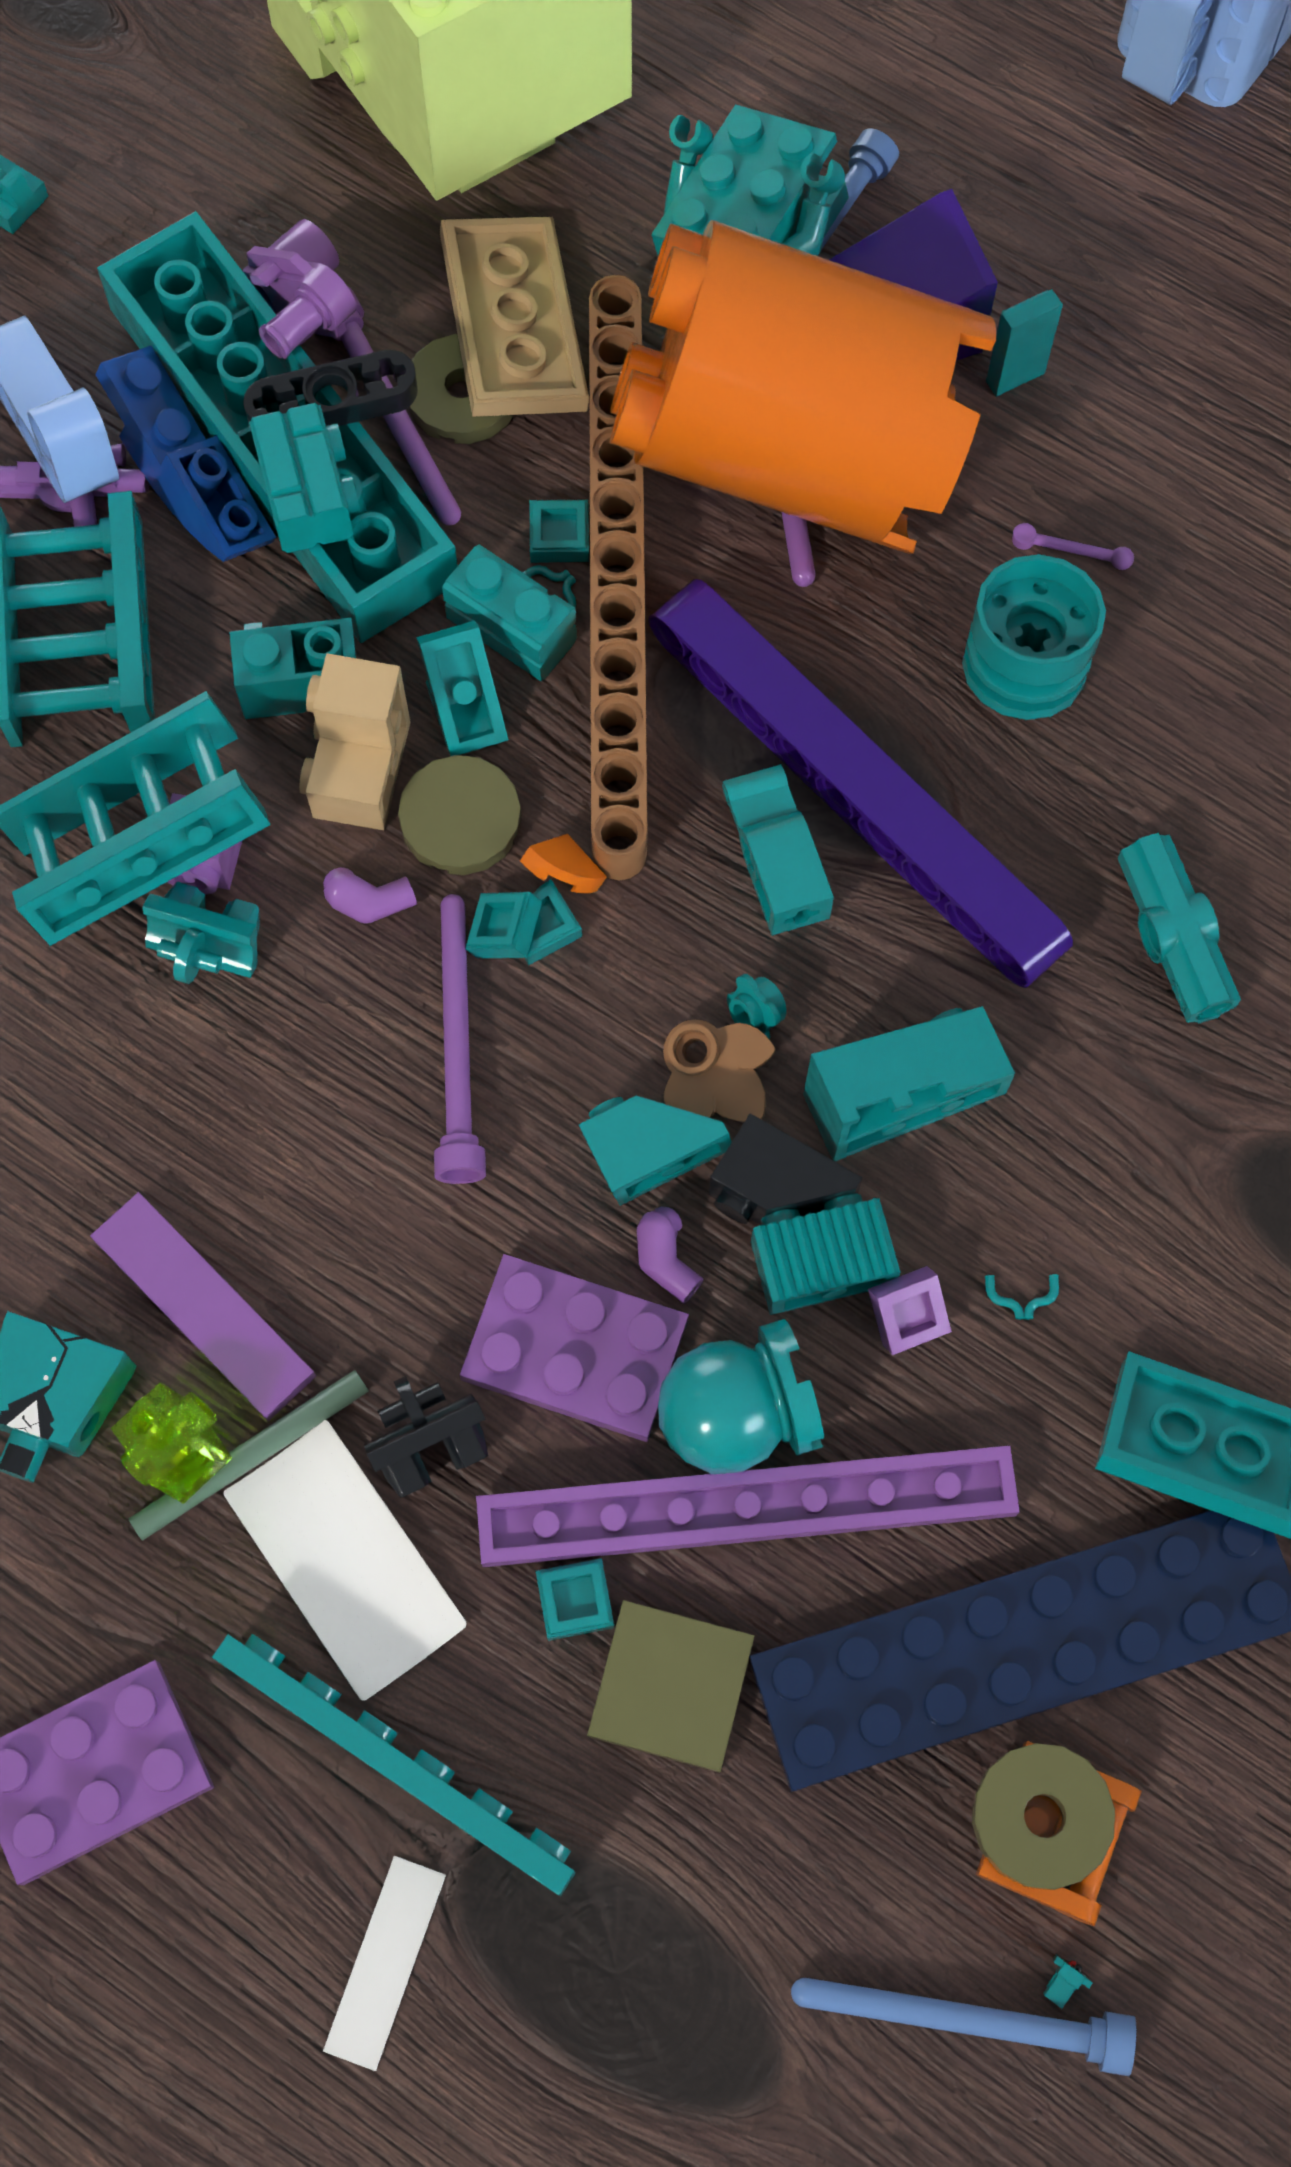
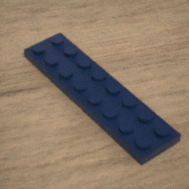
[749,1511,1291,1792]

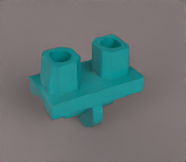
[142,881,260,984]

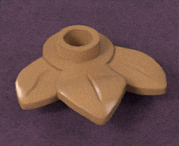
[663,1019,776,1122]

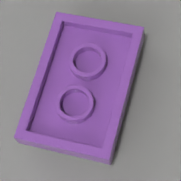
[460,1254,689,1442]
[0,1660,215,1886]

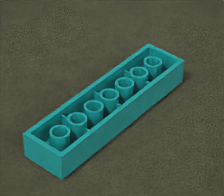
[97,211,458,643]

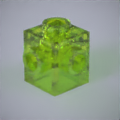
[111,1382,232,1504]

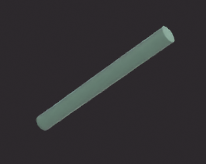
[128,1370,369,1541]

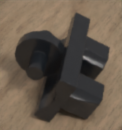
[364,1376,489,1498]

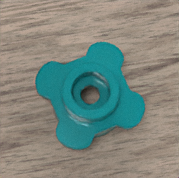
[727,974,787,1040]

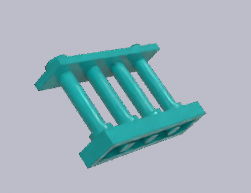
[0,491,155,747]
[0,691,271,946]

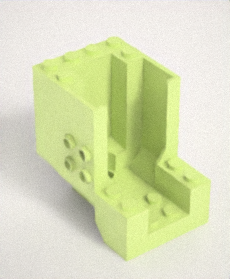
[267,0,632,201]

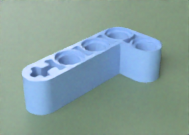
[0,315,119,503]

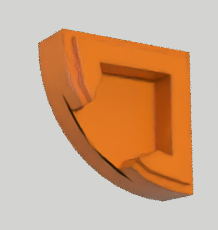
[520,834,607,893]

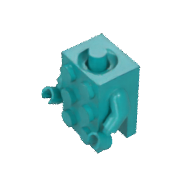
[651,104,849,256]

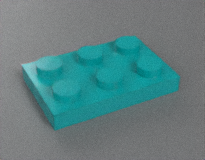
[1095,1351,1291,1539]

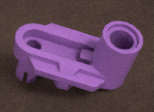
[242,219,357,359]

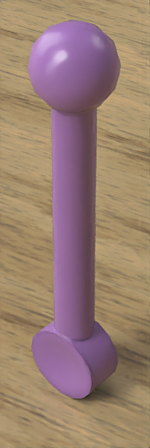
[1012,523,1134,570]

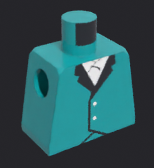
[0,1311,137,1483]

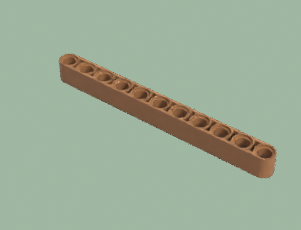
[589,275,647,881]

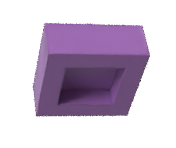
[868,1266,952,1355]

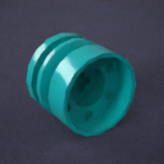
[962,554,1106,720]

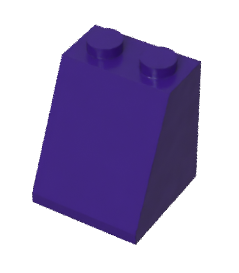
[829,189,998,361]

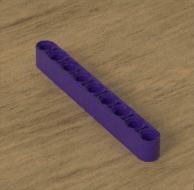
[648,579,1073,988]

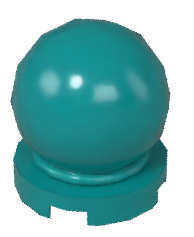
[658,1319,824,1475]

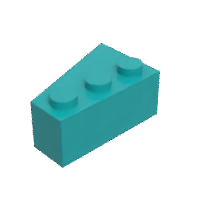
[803,1006,1015,1161]

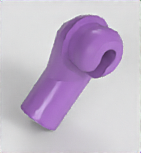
[323,867,417,924]
[636,1206,704,1304]

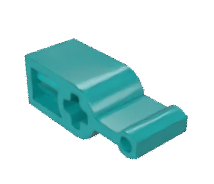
[722,764,834,936]

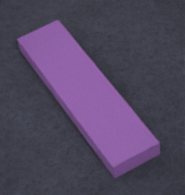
[90,1192,316,1422]

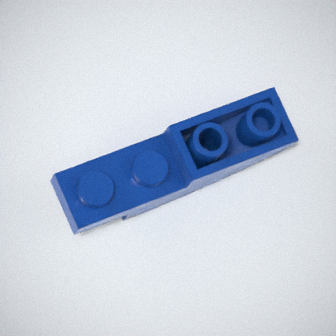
[95,346,276,562]

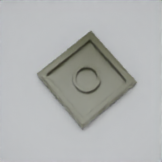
[587,1600,755,1773]

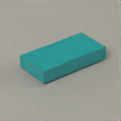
[986,289,1063,397]

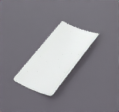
[224,1420,467,1701]

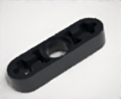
[244,350,418,427]

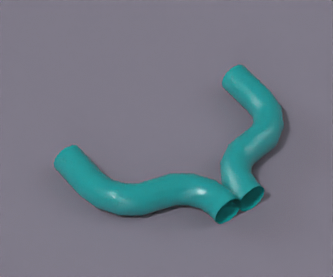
[523,565,577,608]
[985,1274,1059,1320]

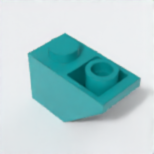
[229,618,356,720]

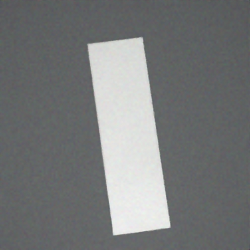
[323,1856,446,2071]

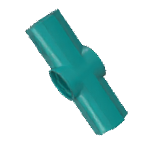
[1117,833,1241,1024]

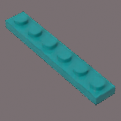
[212,1634,576,1897]

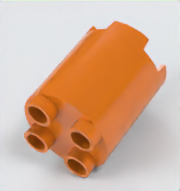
[610,220,996,554]

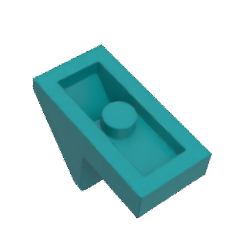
[416,620,509,756]

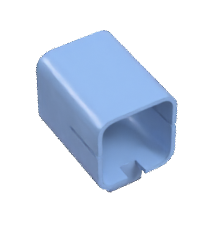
[1117,0,1291,107]

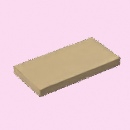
[440,217,589,417]

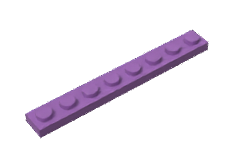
[476,1446,1020,1567]

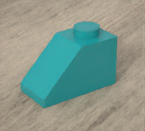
[578,1095,732,1206]

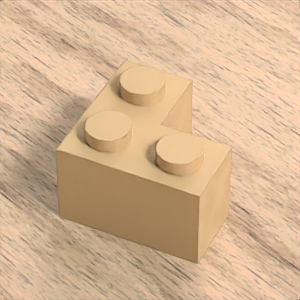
[300,653,411,831]

